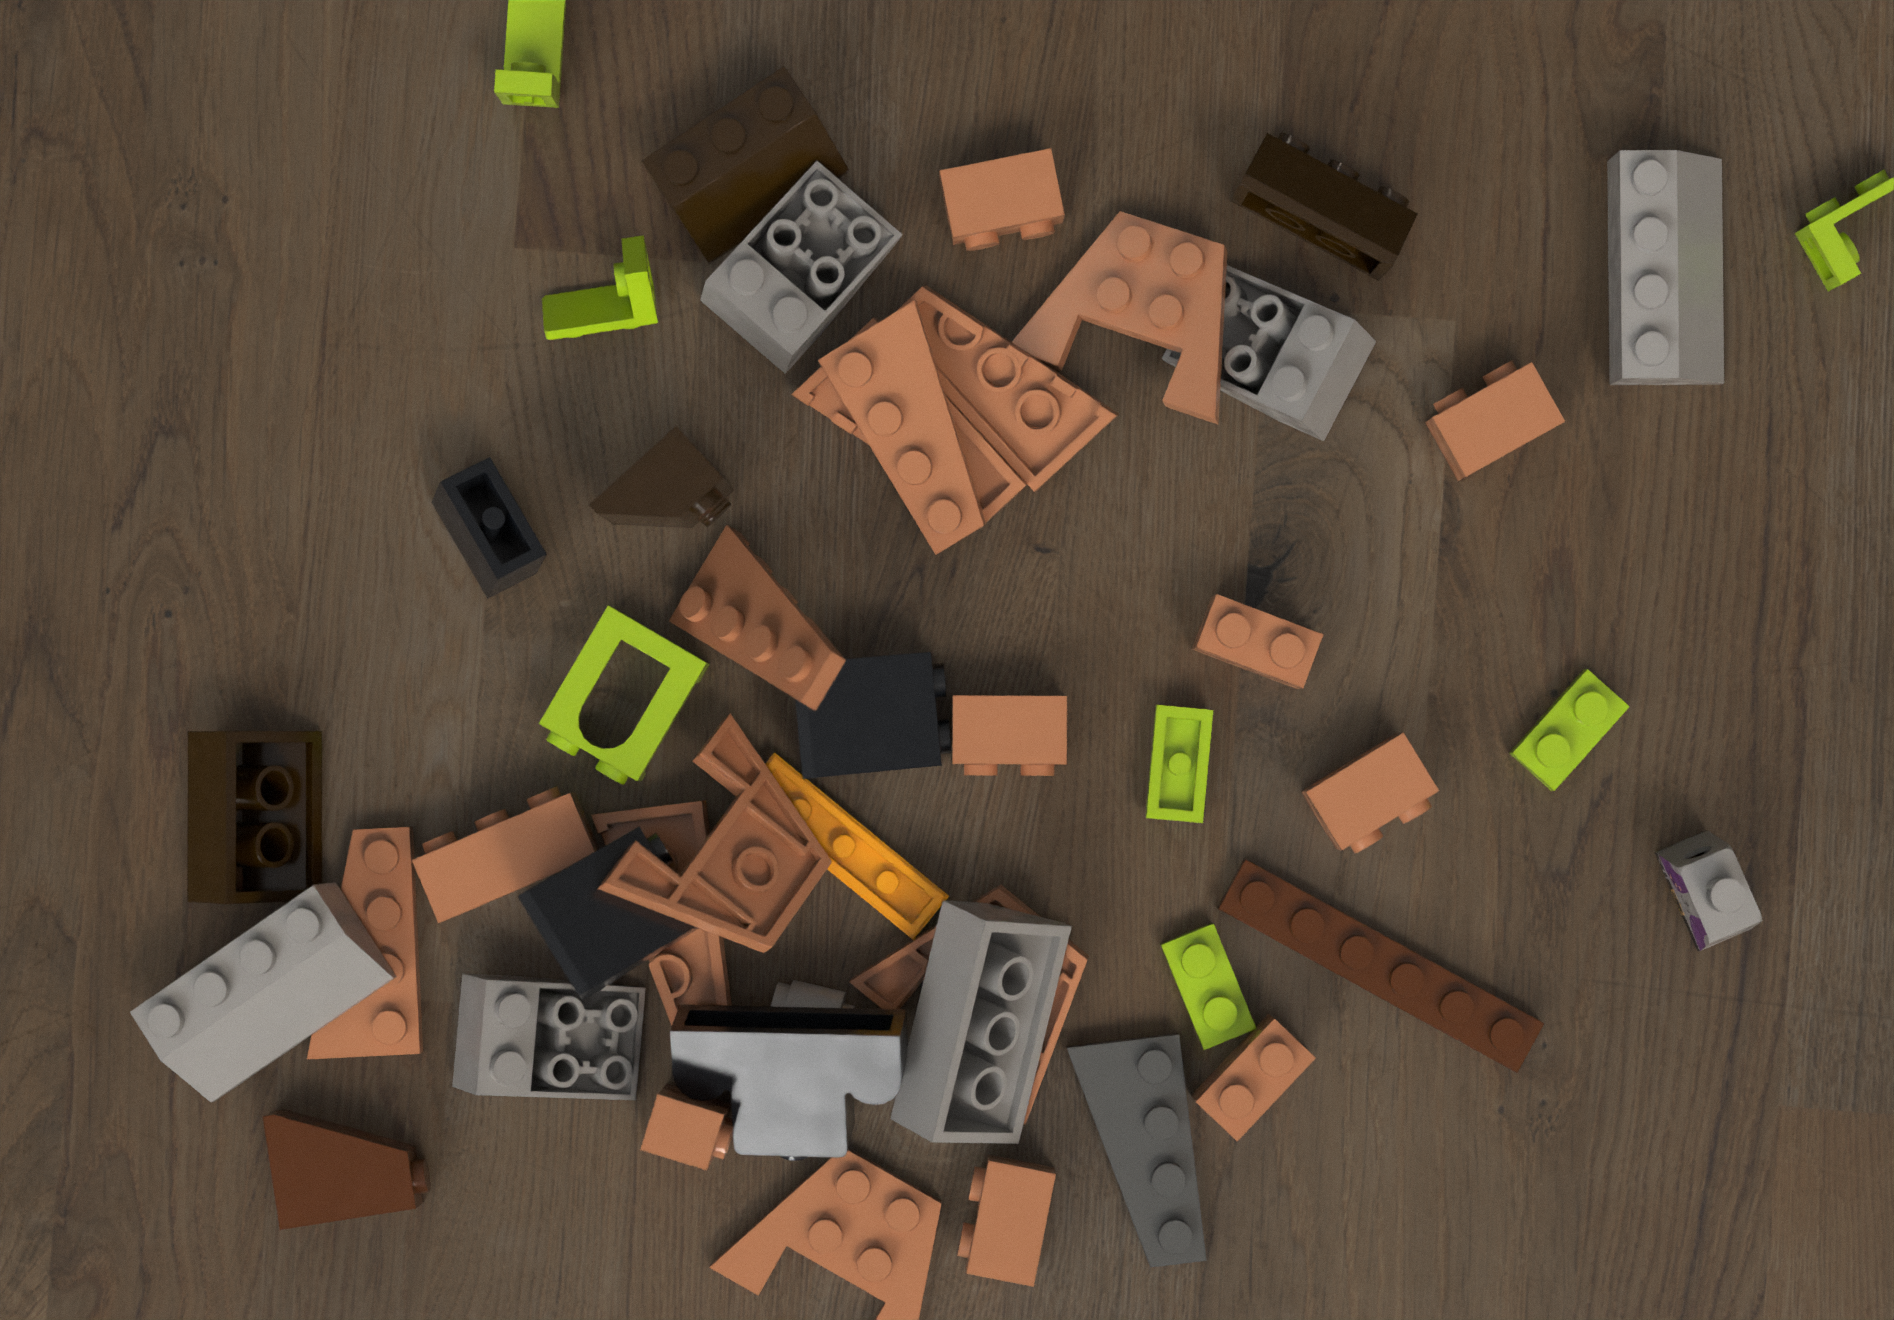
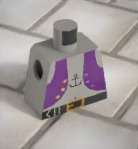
[1655,830,1763,951]

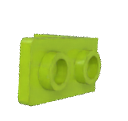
[494,0,566,108]
[1795,169,1894,292]
[542,235,658,340]

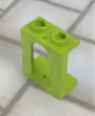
[539,606,710,785]

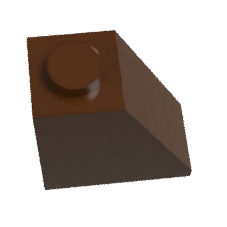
[263,1109,431,1230]

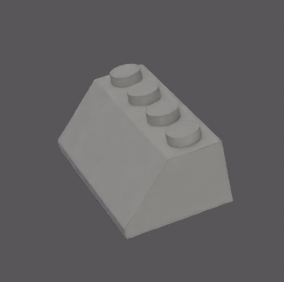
[1607,150,1724,385]
[130,882,396,1102]
[890,900,1072,1144]

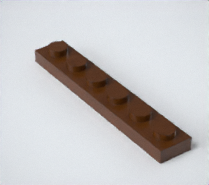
[1217,859,1544,1073]

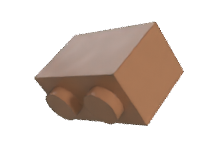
[939,148,1065,251]
[1425,361,1565,481]
[1192,594,1324,689]
[952,695,1067,776]
[1301,732,1439,854]
[1191,1014,1316,1141]
[640,1083,734,1170]
[957,1154,1056,1287]

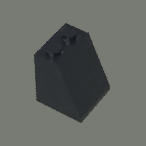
[795,652,952,779]
[517,827,699,1001]

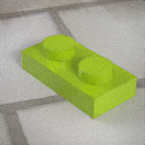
[1509,669,1630,791]
[1145,705,1213,823]
[1160,923,1257,1050]

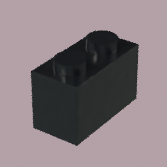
[432,457,547,599]

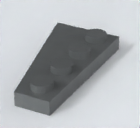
[1066,1033,1207,1268]

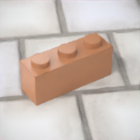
[412,786,599,923]

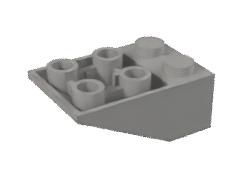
[700,161,903,374]
[1162,265,1376,441]
[452,973,646,1100]

